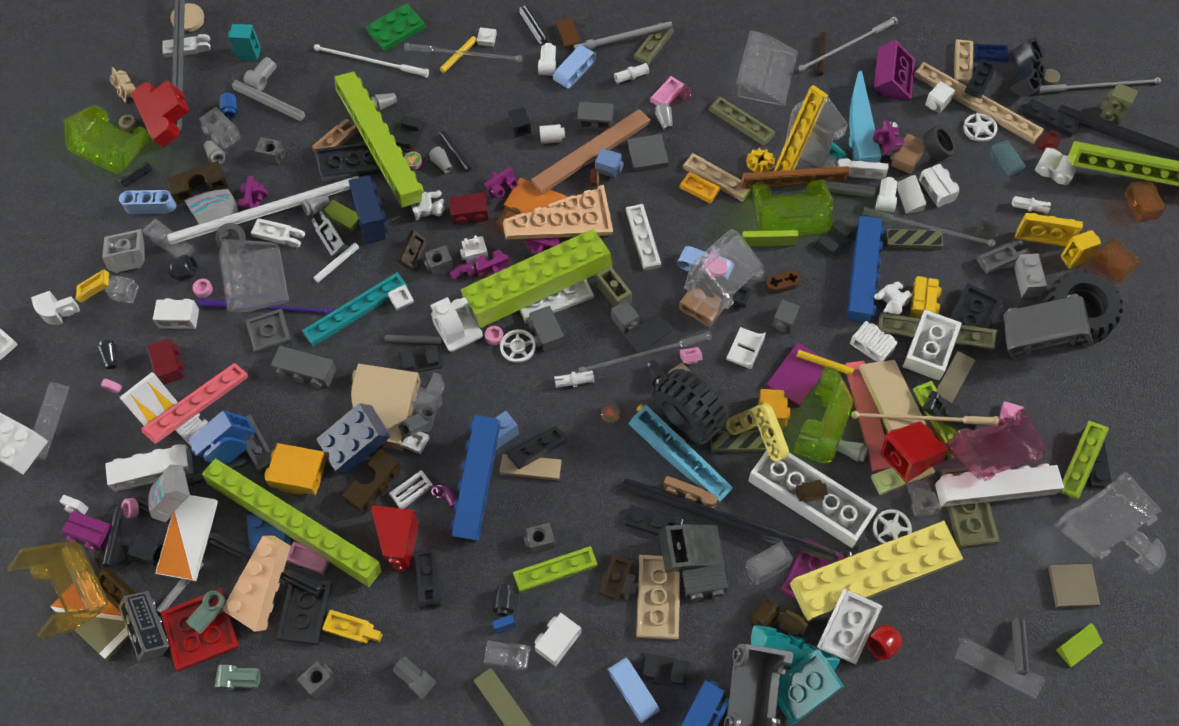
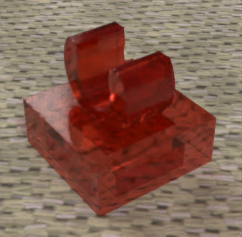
[1037,130,1061,151]

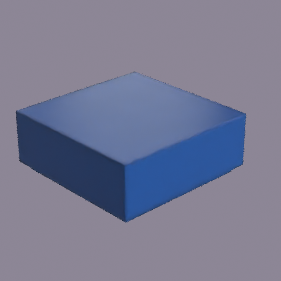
[492,615,516,634]

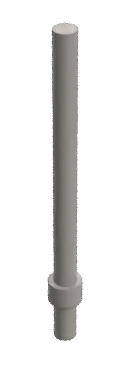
[574,21,673,50]

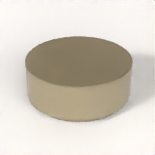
[1042,69,1060,85]
[118,115,138,132]

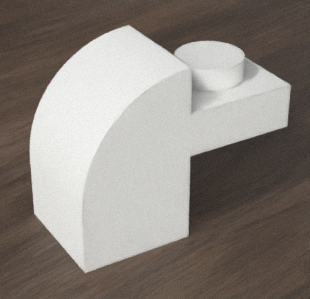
[31,291,80,325]
[430,297,465,345]

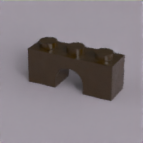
[166,161,229,205]
[342,449,401,515]

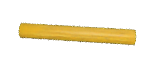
[440,36,477,73]
[796,350,854,376]

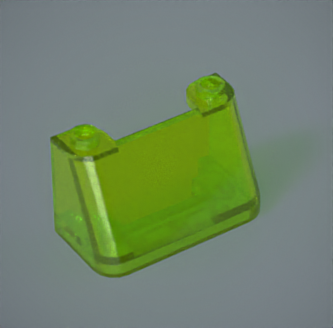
[64,104,150,174]
[753,180,834,235]
[794,366,853,463]

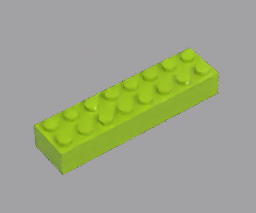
[461,229,612,328]

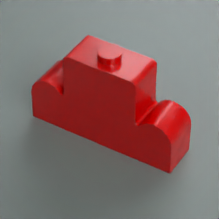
[131,81,189,148]

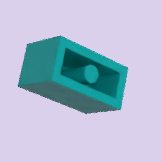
[228,24,261,61]

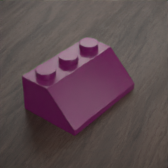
[874,40,915,100]

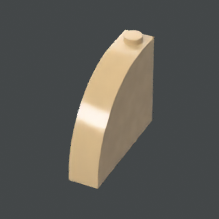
[351,364,421,451]

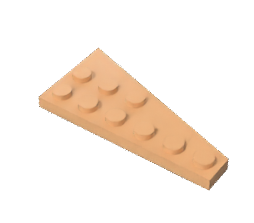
[503,185,613,239]

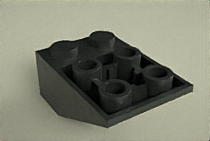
[658,524,725,573]

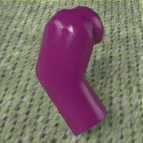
[449,263,477,280]
[431,485,457,508]

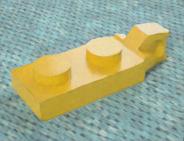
[322,610,383,644]

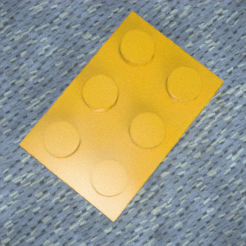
[1015,213,1083,247]

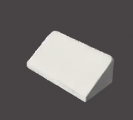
[897,175,926,214]

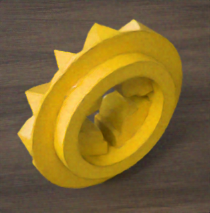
[746,148,775,172]

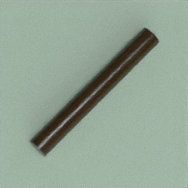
[817,32,827,76]

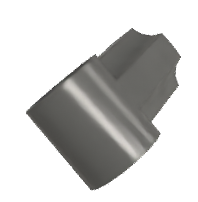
[398,406,436,438]
[392,657,437,699]

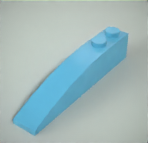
[849,71,881,163]
[629,405,733,502]

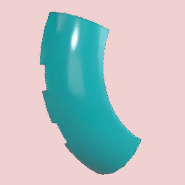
[751,625,840,671]

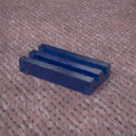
[973,44,1009,62]

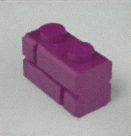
[62,511,111,552]

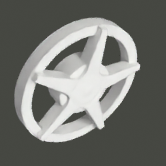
[963,113,997,142]
[500,329,536,363]
[873,509,912,544]

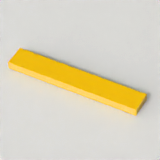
[774,85,828,171]

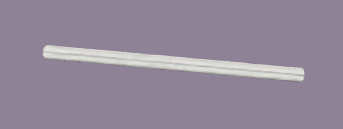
[167,176,359,244]

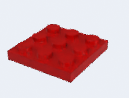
[161,588,240,672]

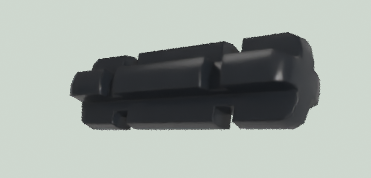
[119,162,152,187]

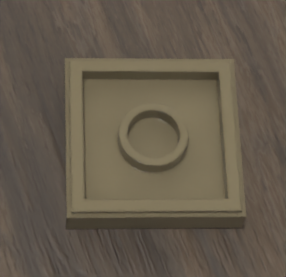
[1048,564,1100,608]

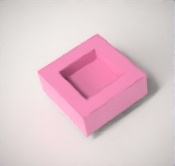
[680,347,703,364]
[999,401,1024,427]

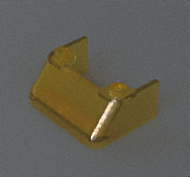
[7,541,108,638]

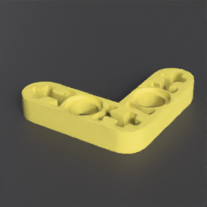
[726,403,789,461]

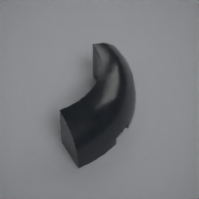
[1009,37,1046,97]

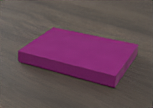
[766,343,828,408]
[781,537,844,600]

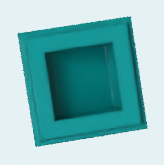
[827,141,848,162]

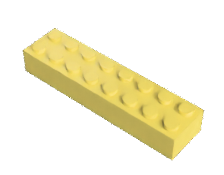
[789,521,963,622]

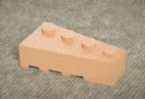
[222,536,290,632]

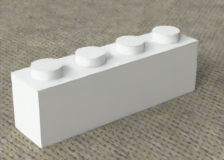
[105,444,194,492]

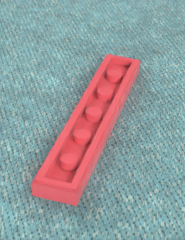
[845,361,892,472]
[141,363,248,444]

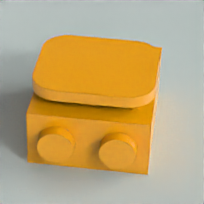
[264,443,327,496]

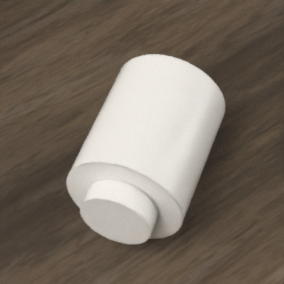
[540,124,565,144]

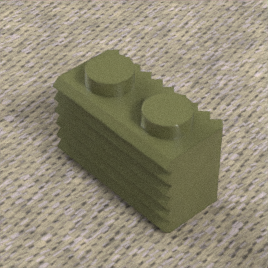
[597,266,632,307]

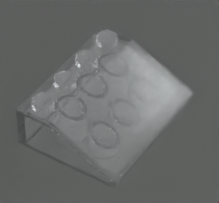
[734,30,798,106]
[219,239,289,312]

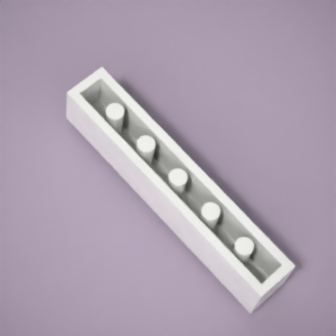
[935,464,1064,507]

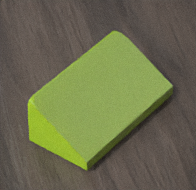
[1056,623,1103,667]

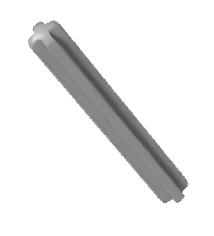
[232,80,305,121]

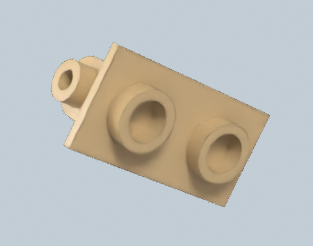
[110,67,136,103]

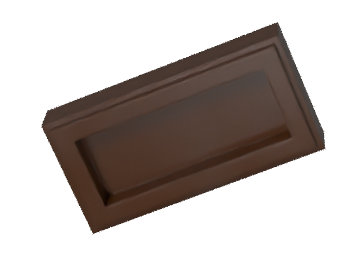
[556,17,581,50]

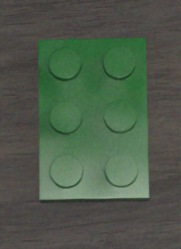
[366,4,426,52]

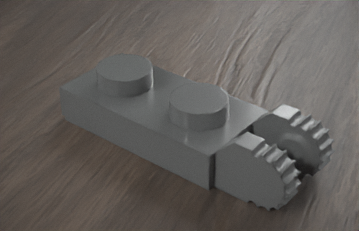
[977,240,1030,274]

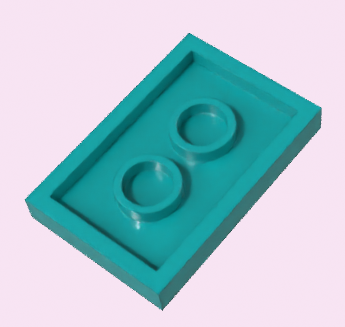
[777,650,844,725]

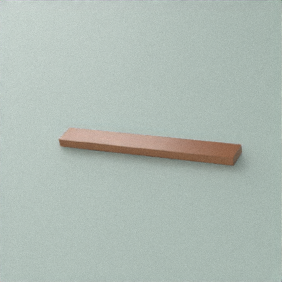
[531,109,651,194]

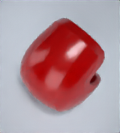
[866,624,902,660]

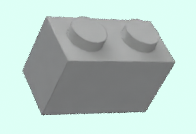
[1013,254,1047,298]

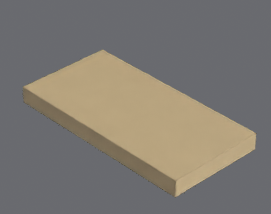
[859,360,926,432]
[636,555,680,640]

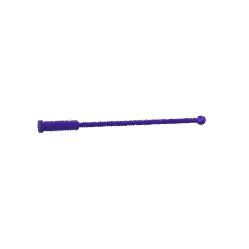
[198,298,332,315]

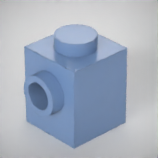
[595,148,624,178]

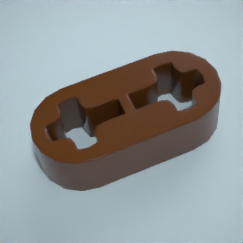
[765,271,801,294]

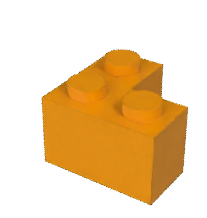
[758,389,790,434]

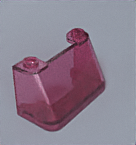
[945,408,1049,481]

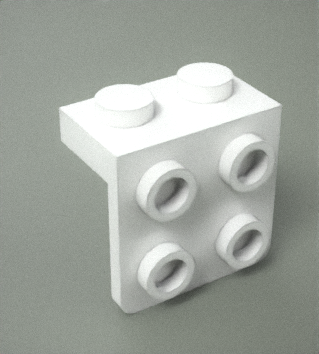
[431,297,483,352]

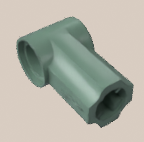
[186,591,227,634]
[215,665,261,690]

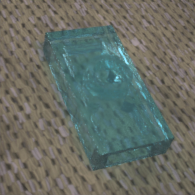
[991,140,1026,175]

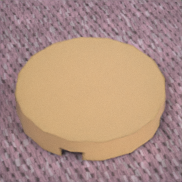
[170,3,205,32]

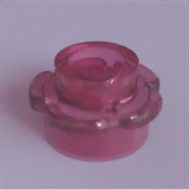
[678,85,692,101]

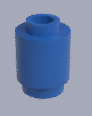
[218,92,238,119]

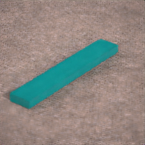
[302,272,408,347]

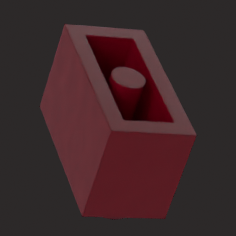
[449,192,489,225]
[147,338,185,385]

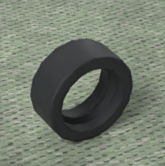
[923,126,955,161]

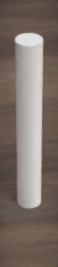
[313,242,359,283]

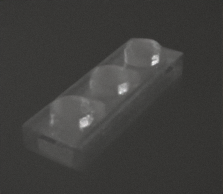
[142,219,195,258]

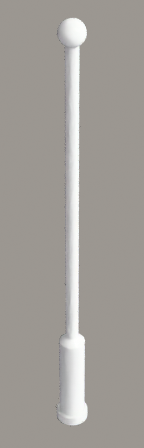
[314,45,429,78]

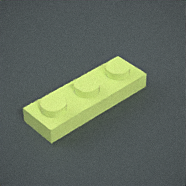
[871,467,935,495]

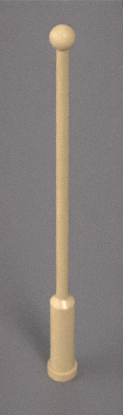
[851,411,999,426]

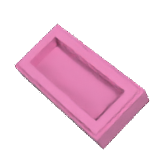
[650,76,685,106]
[286,541,329,575]

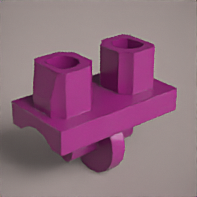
[872,120,904,155]
[484,166,519,199]
[238,176,268,210]
[526,237,559,255]
[475,250,510,279]

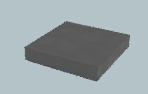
[627,134,669,171]
[245,308,292,354]

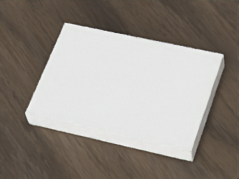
[817,589,882,664]

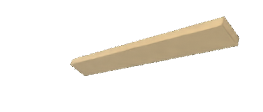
[913,62,1044,144]

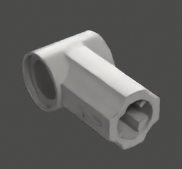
[244,57,277,91]

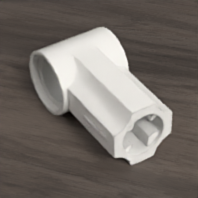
[538,43,556,76]
[875,177,897,213]

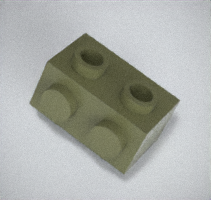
[1099,83,1138,125]

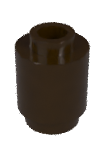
[796,479,828,503]
[749,599,780,627]
[776,609,809,638]

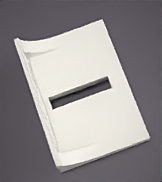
[726,327,766,369]

